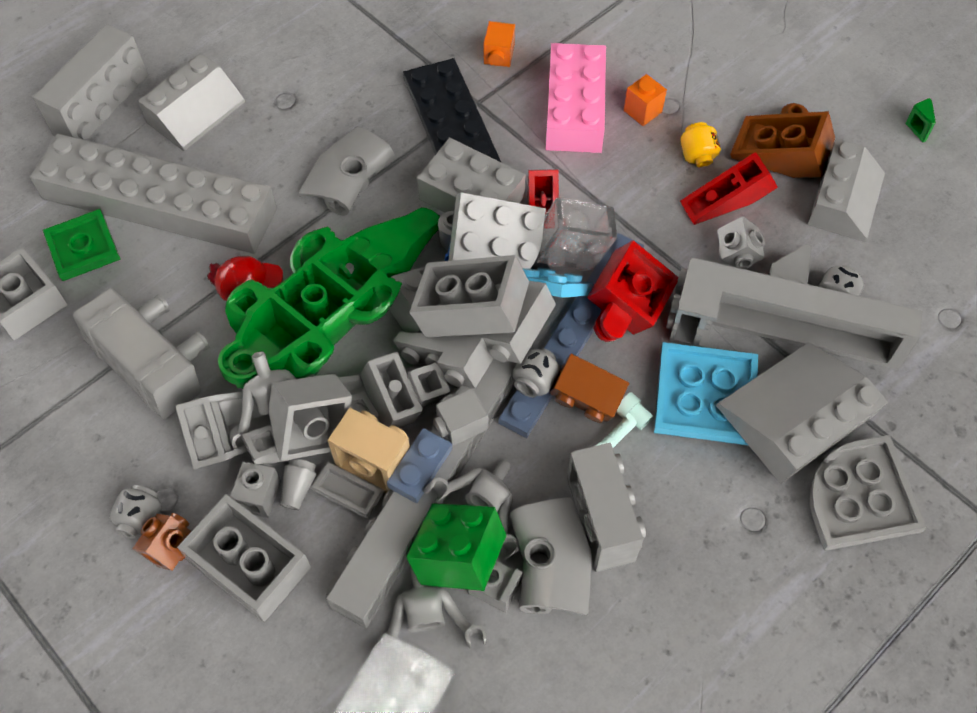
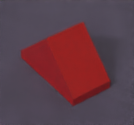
[527,169,559,229]

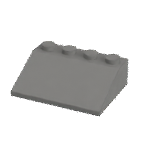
[716,342,889,484]

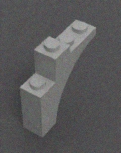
[393,280,556,388]

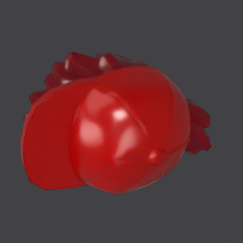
[207,256,284,301]

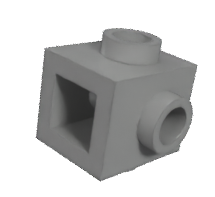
[717,216,765,269]

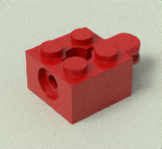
[587,240,679,342]

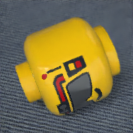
[680,122,721,167]

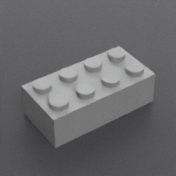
[33,24,148,140]

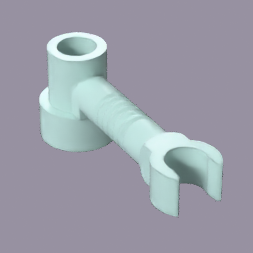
[595,392,653,448]

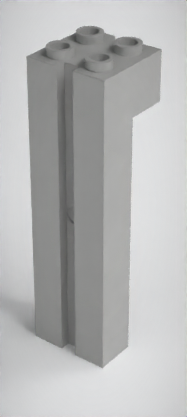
[666,257,923,369]

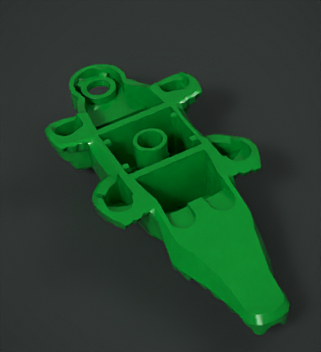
[218,207,440,389]

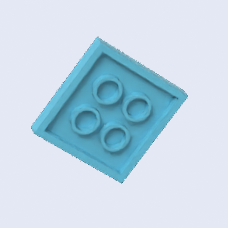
[654,342,758,445]

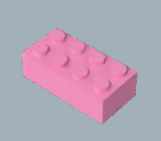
[546,43,606,153]

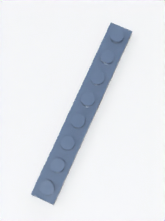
[499,233,644,439]

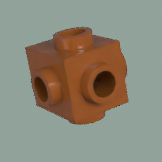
[132,513,192,571]

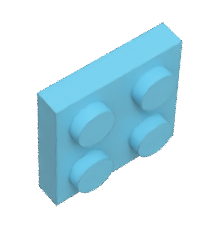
[523,268,593,297]

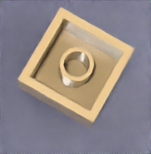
[328,408,410,494]

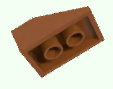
[730,111,835,178]

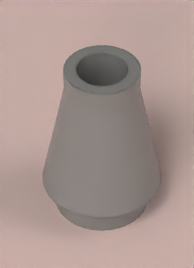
[280,458,317,510]

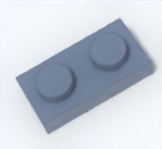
[387,428,453,504]

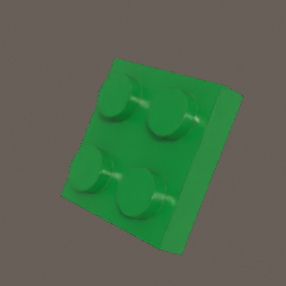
[43,209,121,281]

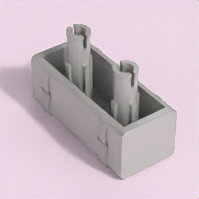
[73,288,210,420]

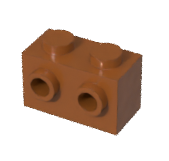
[549,353,630,423]

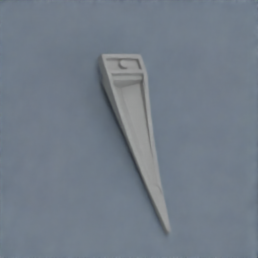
[175,365,427,470]

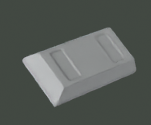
[309,461,385,519]

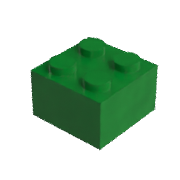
[406,503,507,591]

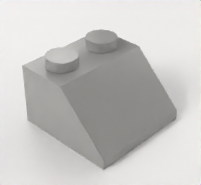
[269,373,352,461]

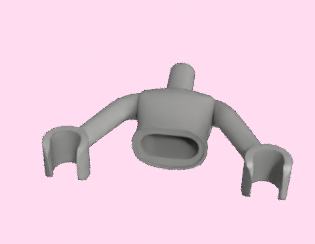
[229,351,296,449]
[423,460,519,560]
[372,566,487,666]

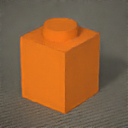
[484,21,515,67]
[624,74,667,126]

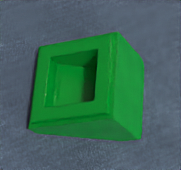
[905,98,936,142]

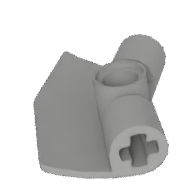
[298,127,395,216]
[509,497,592,616]

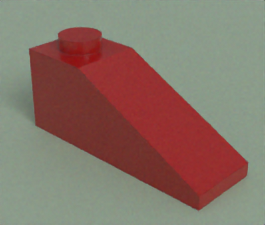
[680,152,778,225]

